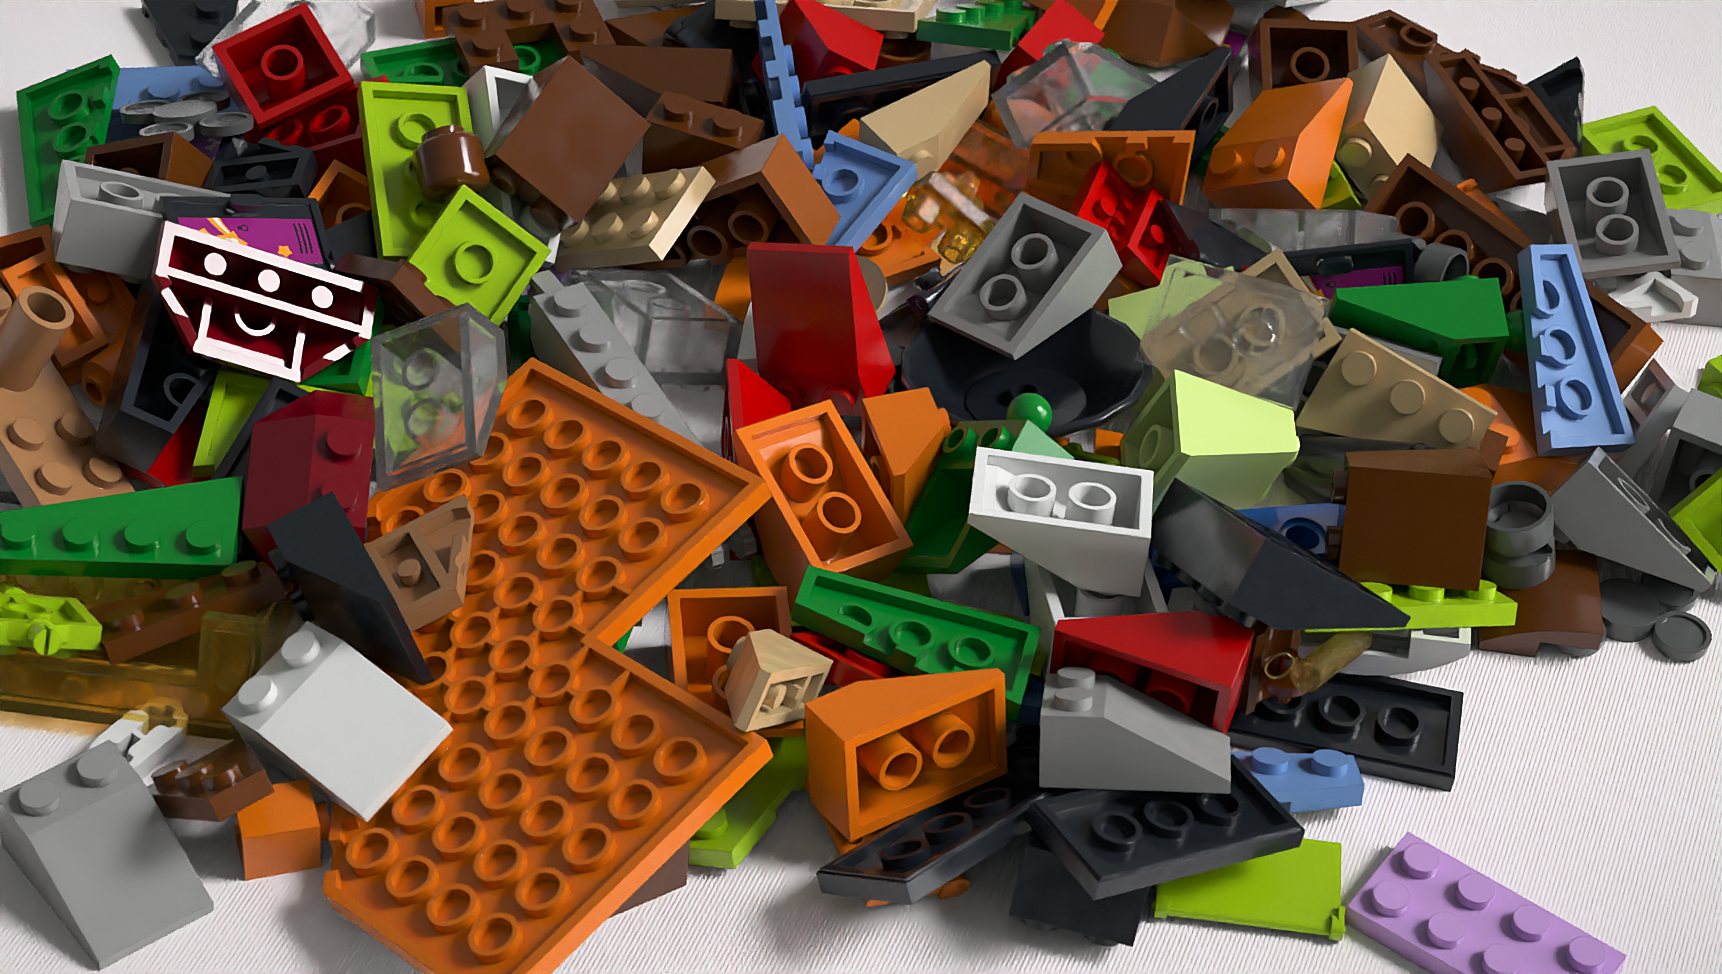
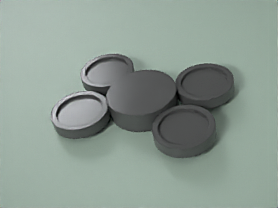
[119,90,254,142]
[1553,573,1712,661]

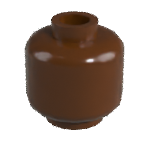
[412,125,491,206]

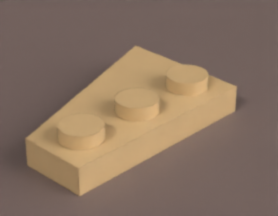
[1295,328,1498,449]

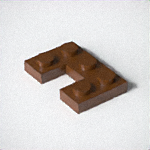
[442,0,616,80]

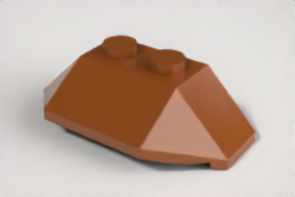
[1039,0,1235,68]

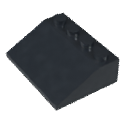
[1150,477,1411,630]

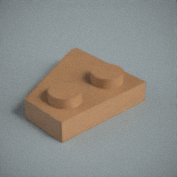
[364,494,475,632]

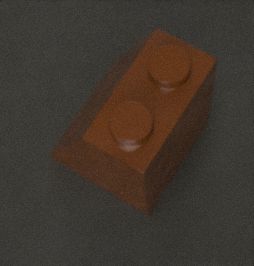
[484,55,651,232]
[642,90,767,175]
[1324,448,1493,591]

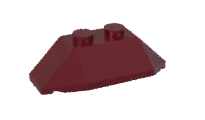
[151,221,378,386]
[241,390,375,605]

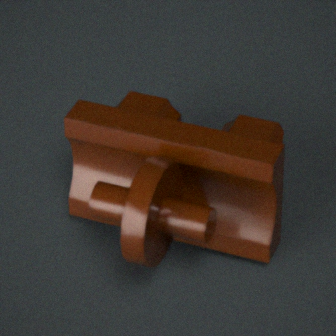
[1231,618,1313,715]

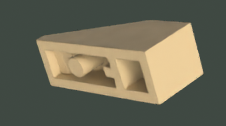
[859,60,991,183]
[724,629,833,732]

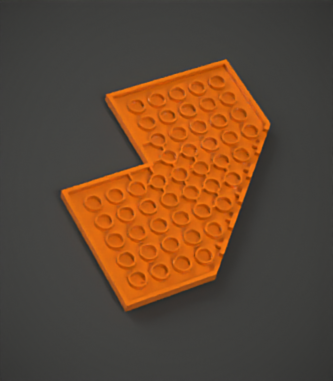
[323,357,774,974]

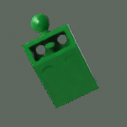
[1326,275,1527,389]
[893,393,1075,574]

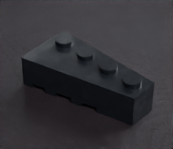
[92,269,222,473]

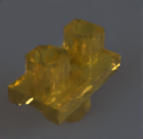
[901,170,996,265]

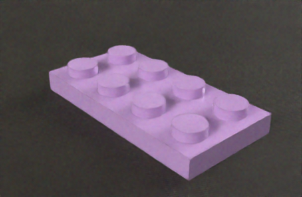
[1345,831,1627,974]

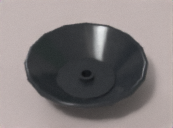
[901,308,1153,443]

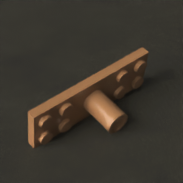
[0,282,135,508]

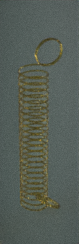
[1264,630,1373,692]

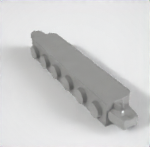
[528,270,758,571]

